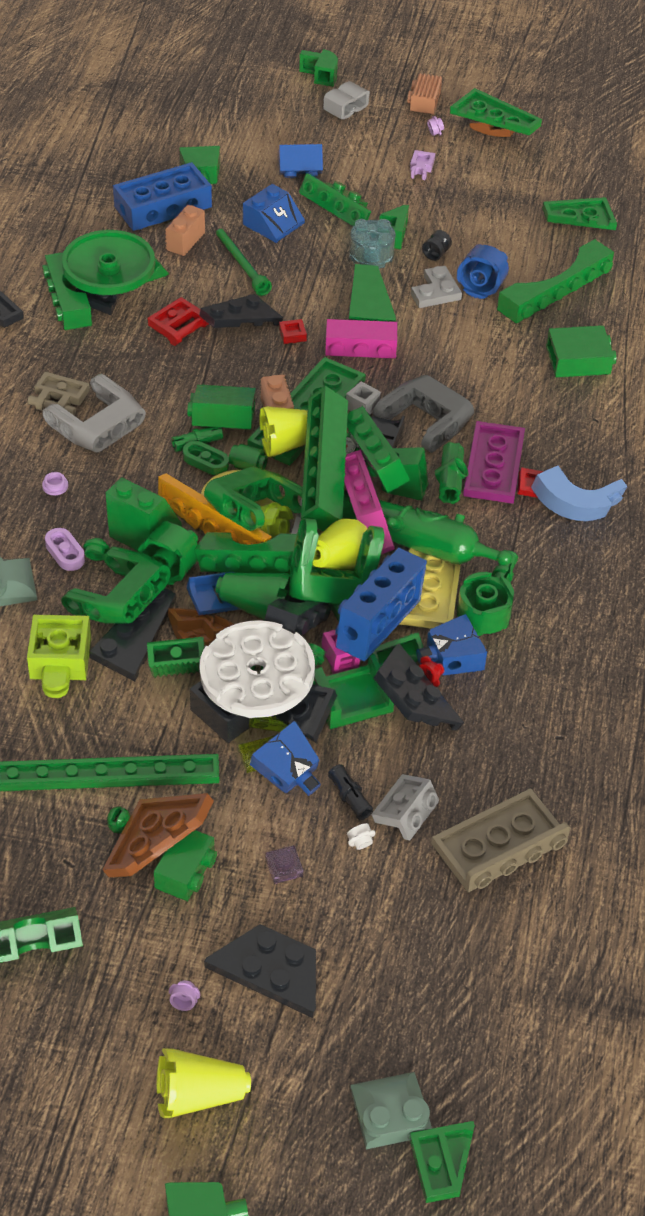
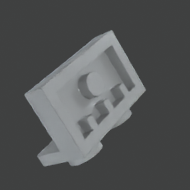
[371,774,439,840]

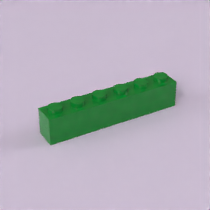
[301,386,348,532]

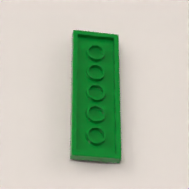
[247,357,366,466]

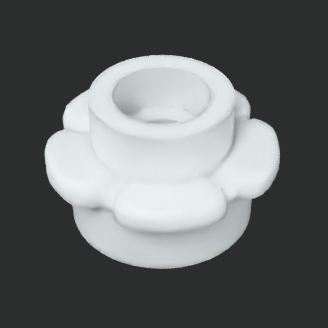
[347,823,376,850]

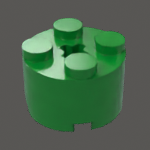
[138,521,198,585]
[457,572,514,636]

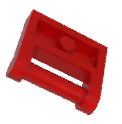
[148,297,209,346]

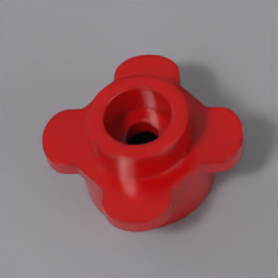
[419,656,444,687]

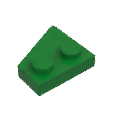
[409,1121,475,1203]

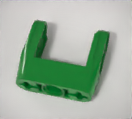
[204,467,303,531]
[289,518,384,604]
[61,547,171,623]

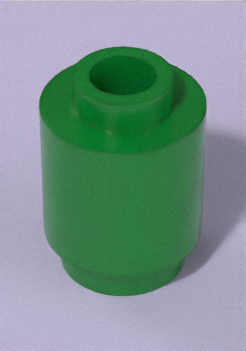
[229,444,268,470]

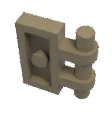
[28,372,90,416]

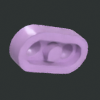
[45,528,85,571]

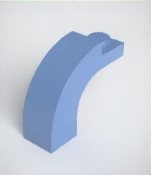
[531,466,627,521]

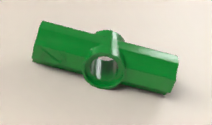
[435,442,468,504]

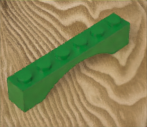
[497,239,614,324]

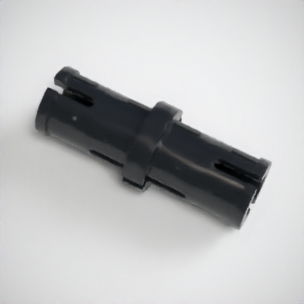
[328,764,373,820]

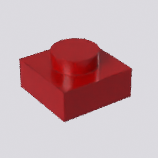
[279,319,307,344]
[517,467,544,498]

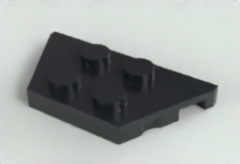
[373,644,464,731]
[204,924,316,1018]

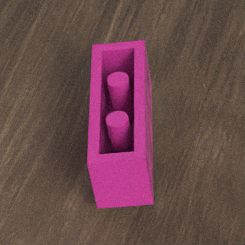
[325,319,397,359]

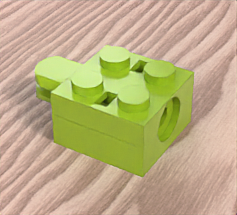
[27,615,91,698]

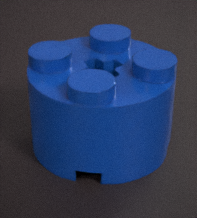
[457,244,509,299]

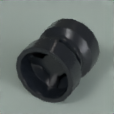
[422,230,452,261]

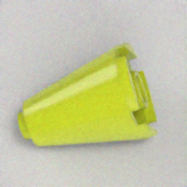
[259,406,308,457]
[312,519,368,571]
[156,1048,251,1118]

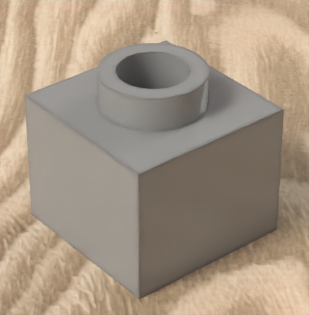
[346,381,380,415]

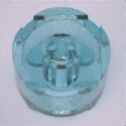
[350,219,396,269]

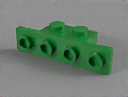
[299,174,371,230]

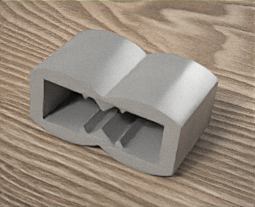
[323,81,370,119]

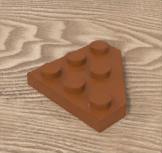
[102,793,214,877]

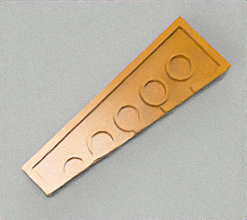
[158,473,272,545]

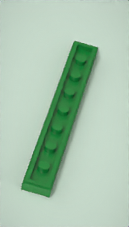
[0,754,219,791]

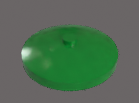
[62,230,155,295]

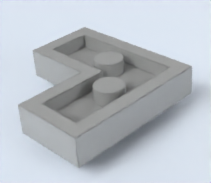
[411,266,462,308]

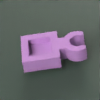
[410,150,435,180]

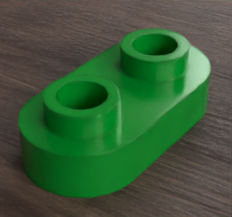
[183,441,229,475]

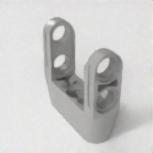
[42,374,146,452]

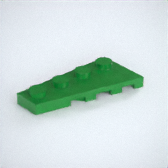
[450,88,542,135]

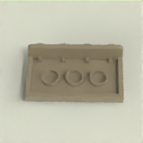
[431,788,570,892]

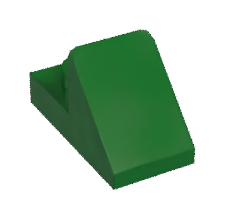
[379,205,409,249]

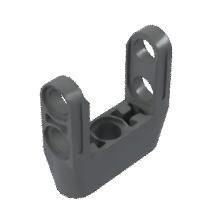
[373,375,474,453]

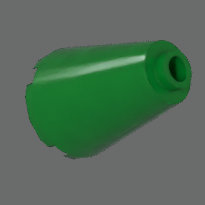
[216,573,290,621]

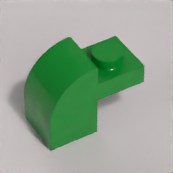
[299,49,338,87]

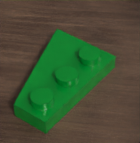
[542,197,617,230]

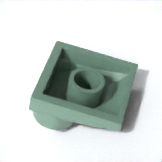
[0,557,37,606]
[350,1072,432,1149]

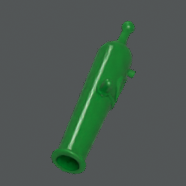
[343,490,512,566]

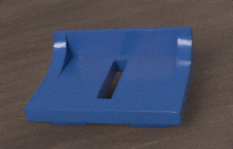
[186,572,240,615]

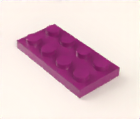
[463,421,525,504]

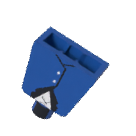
[416,614,487,675]
[250,721,321,796]

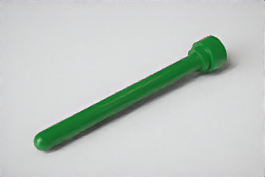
[216,228,272,296]

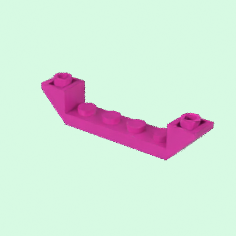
[344,450,395,555]

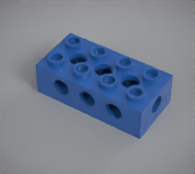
[113,162,212,231]
[335,547,427,662]

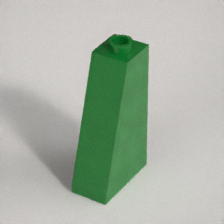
[349,264,396,322]

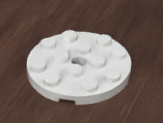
[200,621,315,718]

